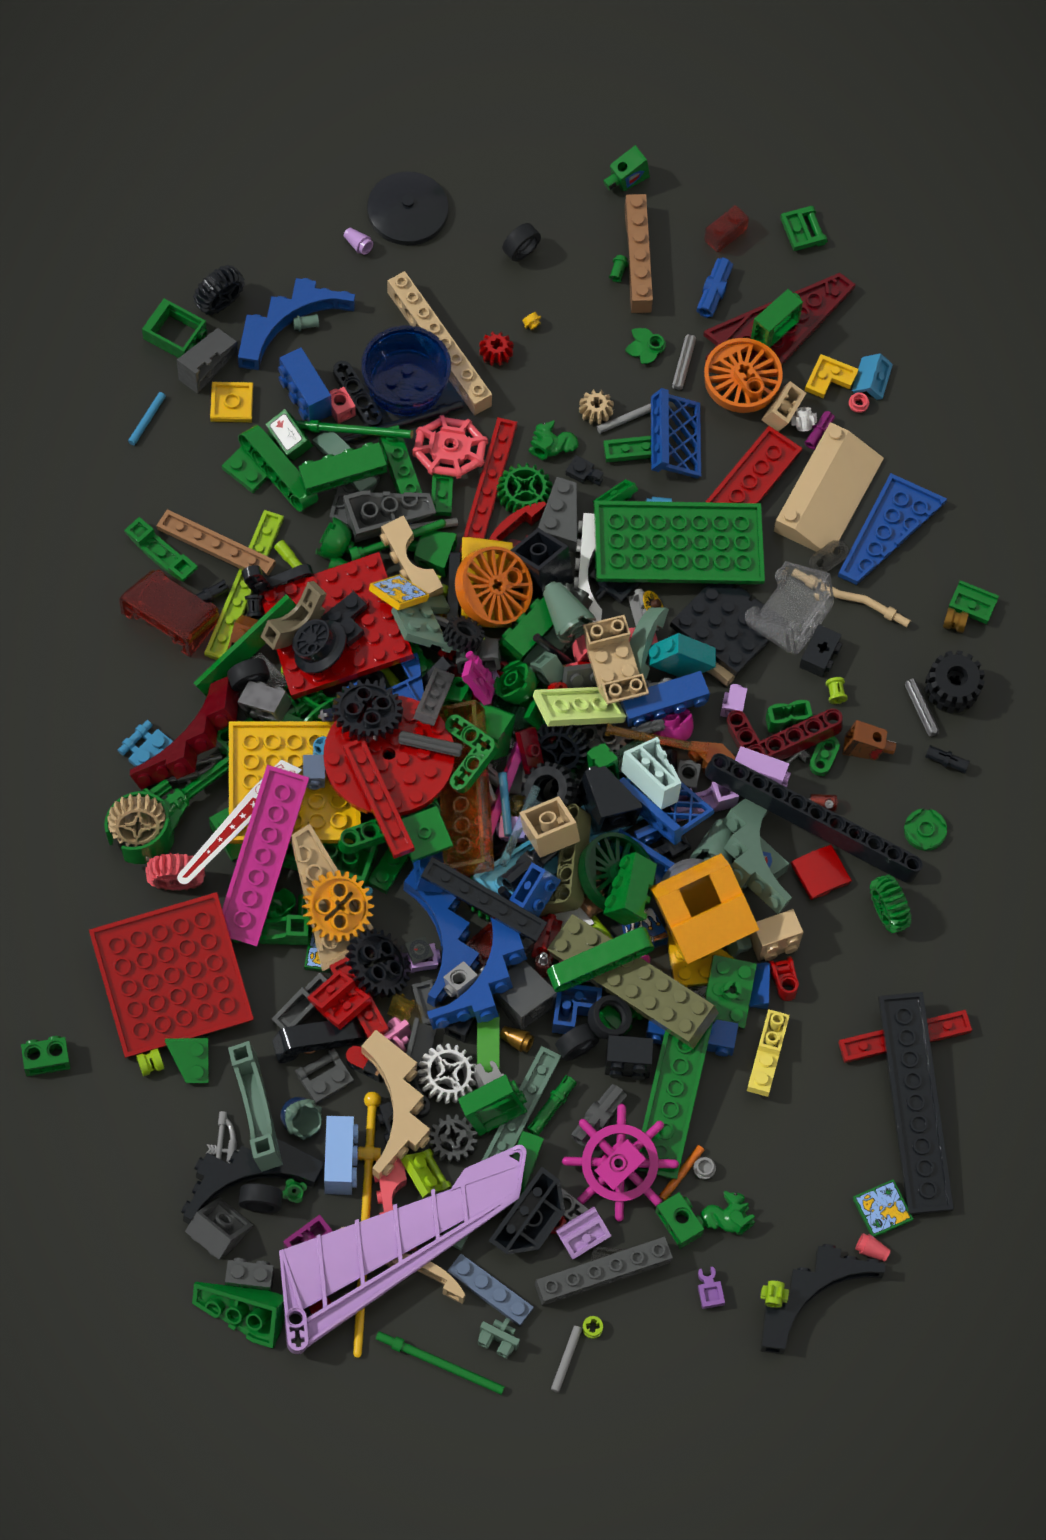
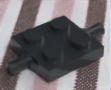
[589,569,642,604]

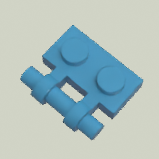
[118,720,173,767]

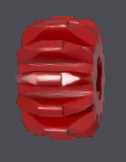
[479,331,514,366]

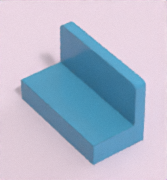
[852,353,893,400]

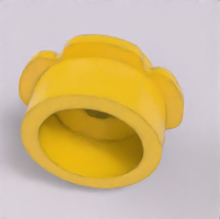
[522,312,541,330]

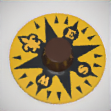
[643,591,663,610]

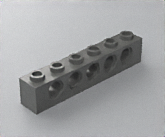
[535,1237,673,1306]

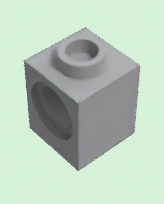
[443,961,478,998]

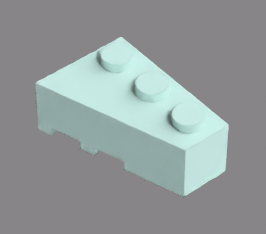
[621,737,681,810]

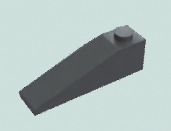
[343,491,436,543]

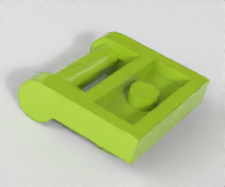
[401,1149,453,1198]

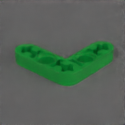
[445,715,499,793]

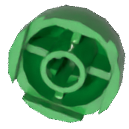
[315,517,354,560]
[494,660,538,704]

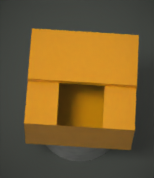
[649,853,759,964]

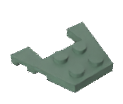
[391,595,466,657]

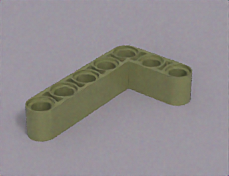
[539,804,591,917]

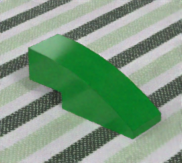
[512,1131,544,1205]

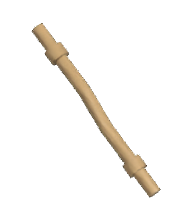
[792,566,911,628]

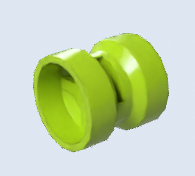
[136,1048,164,1076]

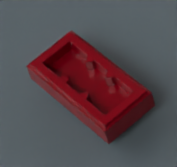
[515,727,544,775]

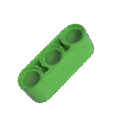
[477,1013,499,1073]

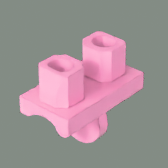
[383,1017,411,1052]

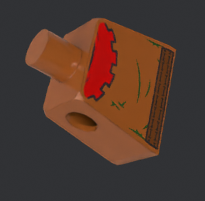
[842,720,896,760]

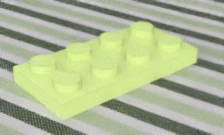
[533,687,627,727]

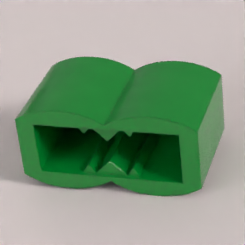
[765,700,813,733]

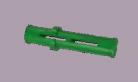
[527,1075,577,1136]

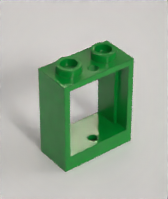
[751,289,803,348]
[142,298,208,358]
[458,1074,527,1136]

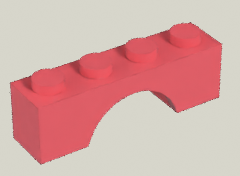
[373,1158,417,1251]

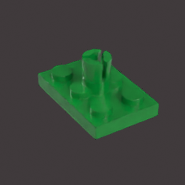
[705,955,757,1029]

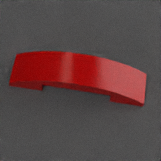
[489,501,546,541]

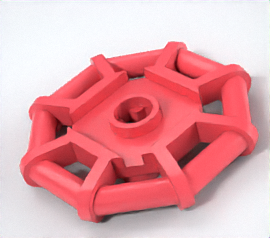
[411,415,489,479]

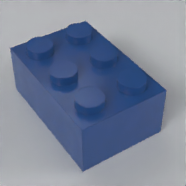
[278,347,332,422]

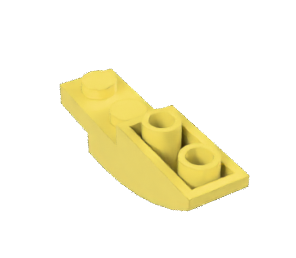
[747,1009,790,1097]

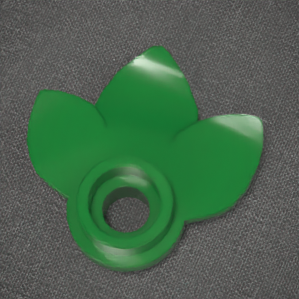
[625,328,666,364]

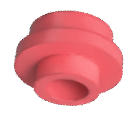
[849,393,869,413]

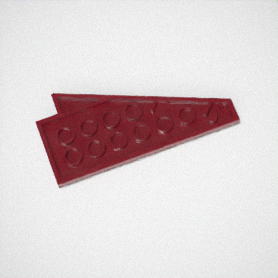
[703,273,855,392]

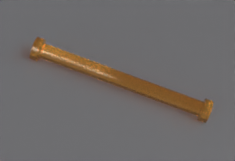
[605,723,709,756]

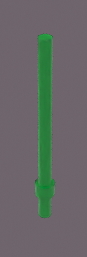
[296,420,413,439]
[376,1331,505,1395]

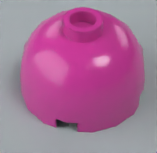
[650,709,694,747]

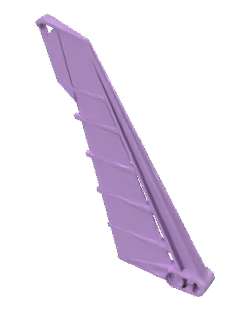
[279,1145,526,1354]

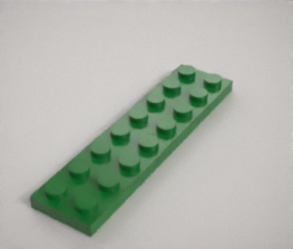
[635,1006,717,1180]

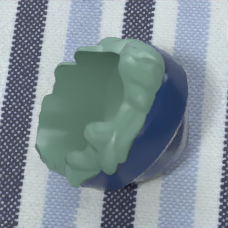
[280,1097,322,1140]

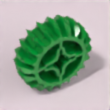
[497,463,553,514]
[870,874,911,933]

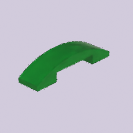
[124,517,198,582]

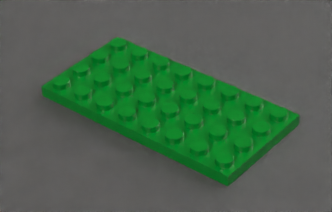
[594,501,765,584]

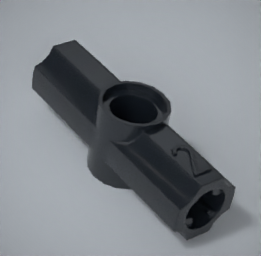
[500,849,559,892]

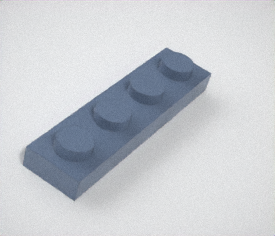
[447,1254,534,1327]

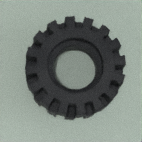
[443,616,485,654]

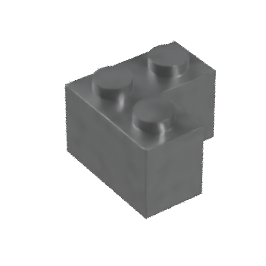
[238,681,292,721]

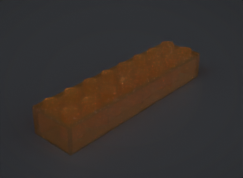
[439,700,494,876]

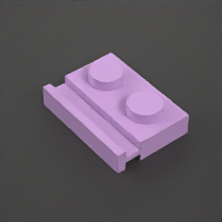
[555,1207,611,1259]

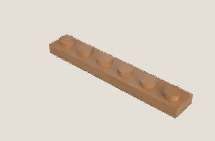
[156,509,276,576]

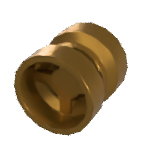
[943,608,969,633]

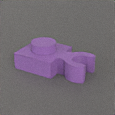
[698,1267,725,1309]

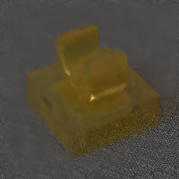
[387,994,416,1022]

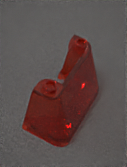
[119,569,220,657]

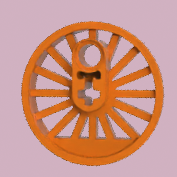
[704,338,783,413]
[455,546,533,628]

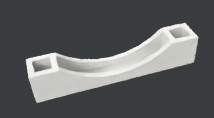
[574,513,602,622]

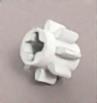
[791,407,817,431]

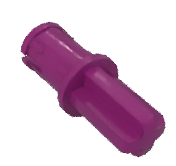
[804,411,835,450]

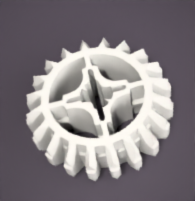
[417,1044,476,1104]

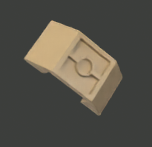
[583,615,649,705]

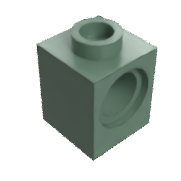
[530,651,564,686]

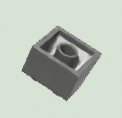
[185,1197,253,1260]

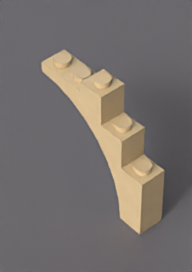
[361,1030,430,1180]

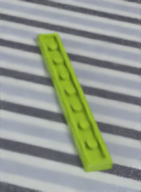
[204,510,284,660]

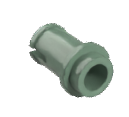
[293,314,319,331]

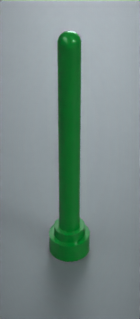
[348,519,446,561]

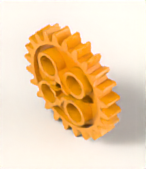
[302,870,374,942]

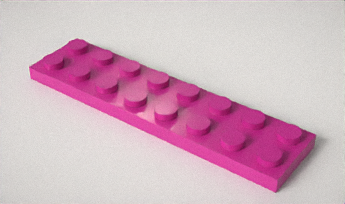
[222,765,309,946]

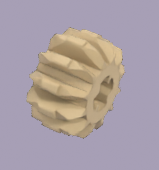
[579,389,614,425]

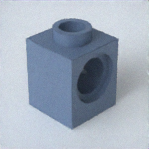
[303,755,325,790]

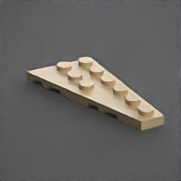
[291,824,374,971]

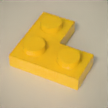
[804,354,859,398]

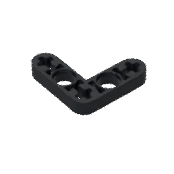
[242,564,314,595]

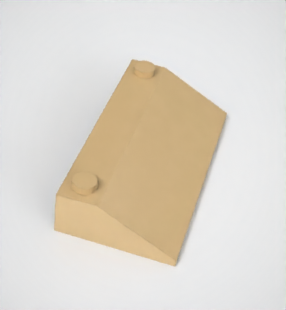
[774,422,884,558]

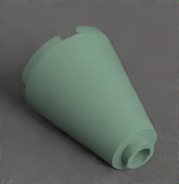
[543,581,596,643]
[690,818,734,866]

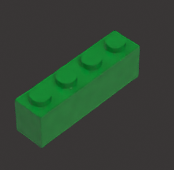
[299,442,387,496]

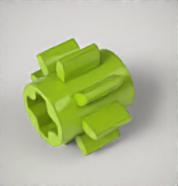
[760,1281,789,1308]

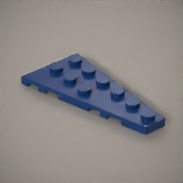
[838,473,947,585]

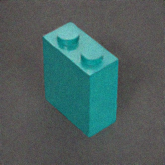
[649,633,716,677]

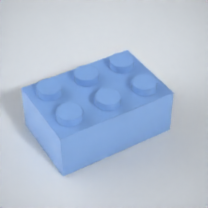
[324,1116,359,1195]

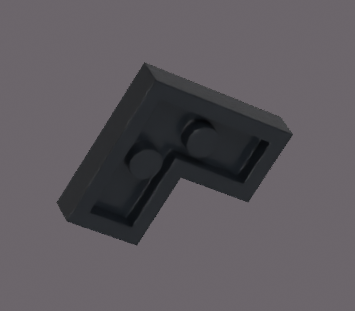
[321,591,368,647]

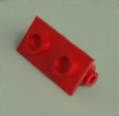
[531,914,563,962]

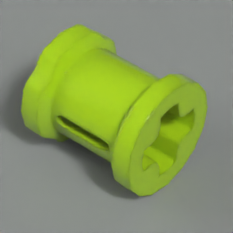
[826,677,848,704]

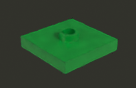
[402,806,453,863]

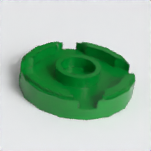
[904,809,947,851]

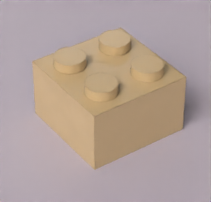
[519,796,580,858]
[749,909,803,961]

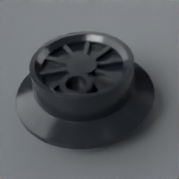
[292,619,347,674]

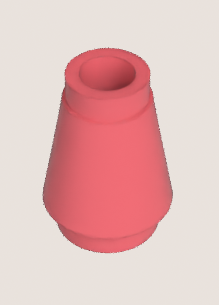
[855,1233,891,1262]

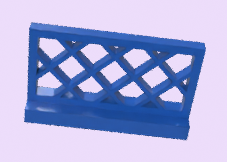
[651,388,701,479]
[619,777,714,845]

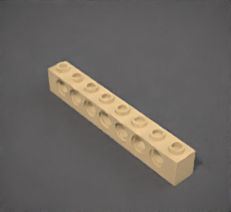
[387,271,492,416]

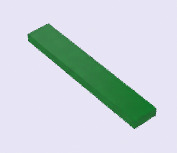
[194,594,296,697]

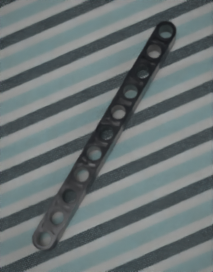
[705,753,923,882]

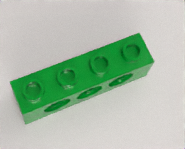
[379,425,422,494]

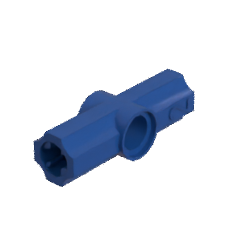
[696,257,733,318]

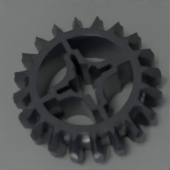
[193,265,245,315]
[537,724,591,773]

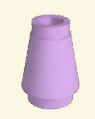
[344,228,373,255]

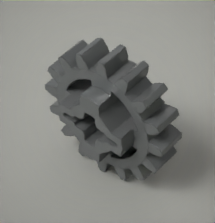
[429,1114,477,1164]

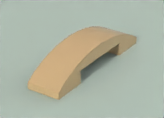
[385,1253,465,1304]

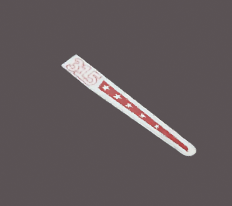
[177,760,302,884]

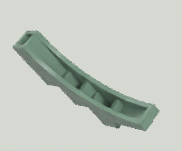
[722,798,792,914]

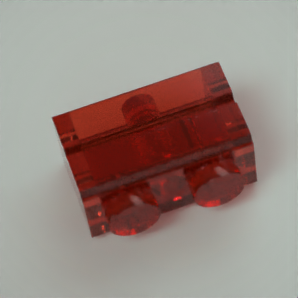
[704,205,749,252]

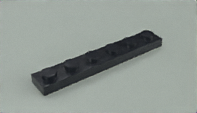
[421,857,547,943]

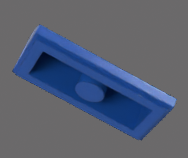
[749,962,770,1009]

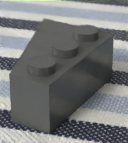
[177,328,238,394]
[538,477,577,553]

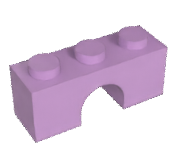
[670,782,739,822]

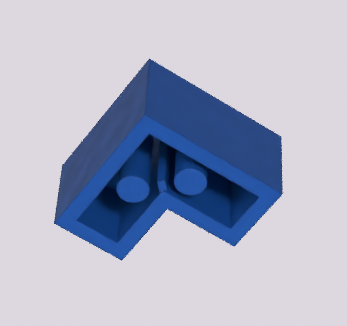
[552,985,602,1034]

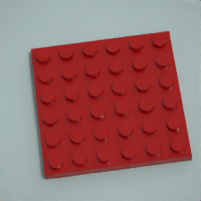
[259,552,414,700]
[89,892,254,1058]

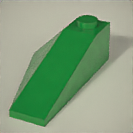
[192,1282,285,1348]

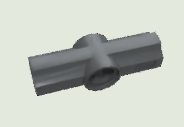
[571,1084,627,1147]

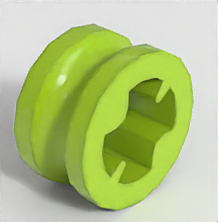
[582,1316,603,1339]

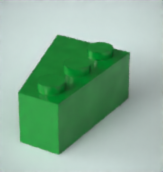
[603,852,657,926]

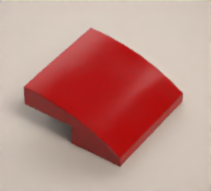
[790,845,852,900]
[307,969,372,1030]

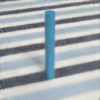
[128,392,166,445]
[498,772,513,837]

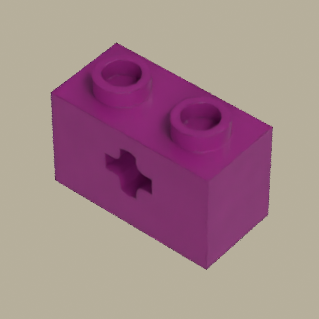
[283,1214,333,1249]

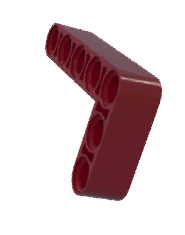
[727,708,843,760]

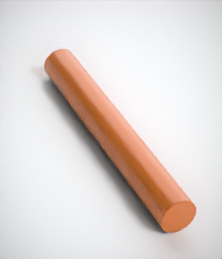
[659,1145,705,1202]

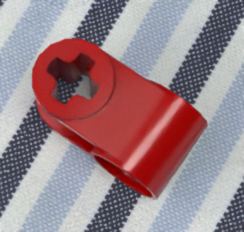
[769,956,799,1001]

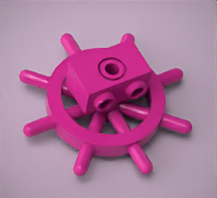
[562,1104,679,1222]

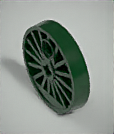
[578,832,656,910]

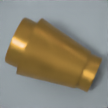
[500,1026,534,1052]

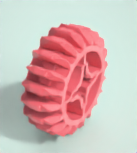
[146,853,205,891]

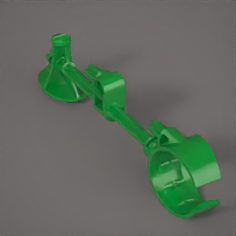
[104,685,336,864]

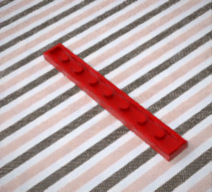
[459,417,518,553]

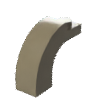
[261,581,327,650]

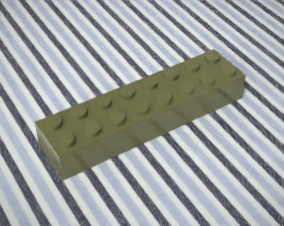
[547,914,719,1049]

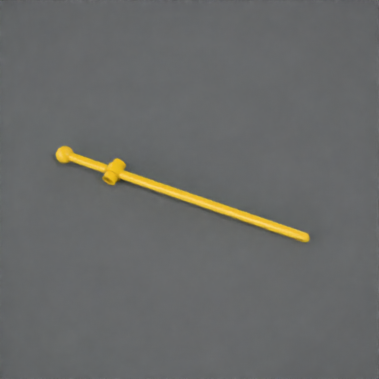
[353,1092,381,1358]

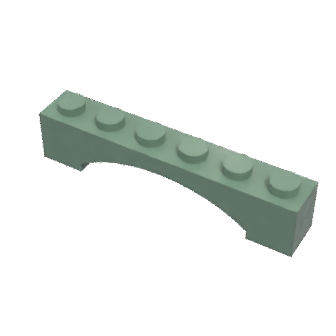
[228,1041,283,1172]

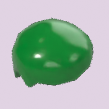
[267,888,296,919]

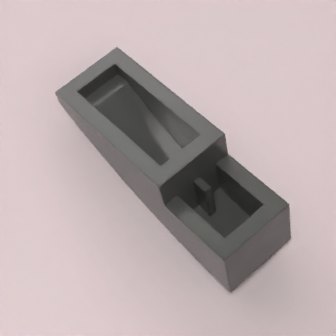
[272,972,329,1029]

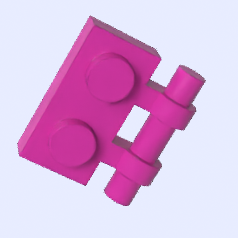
[461,651,495,706]

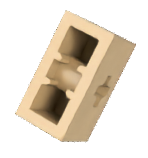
[762,381,806,432]

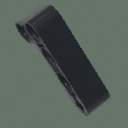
[272,1017,365,1063]

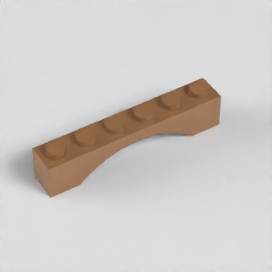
[625,194,653,313]

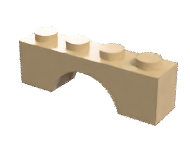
[380,515,443,597]

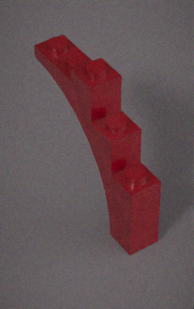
[129,676,240,790]

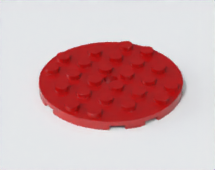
[323,696,455,816]

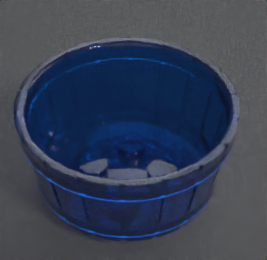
[361,325,451,416]

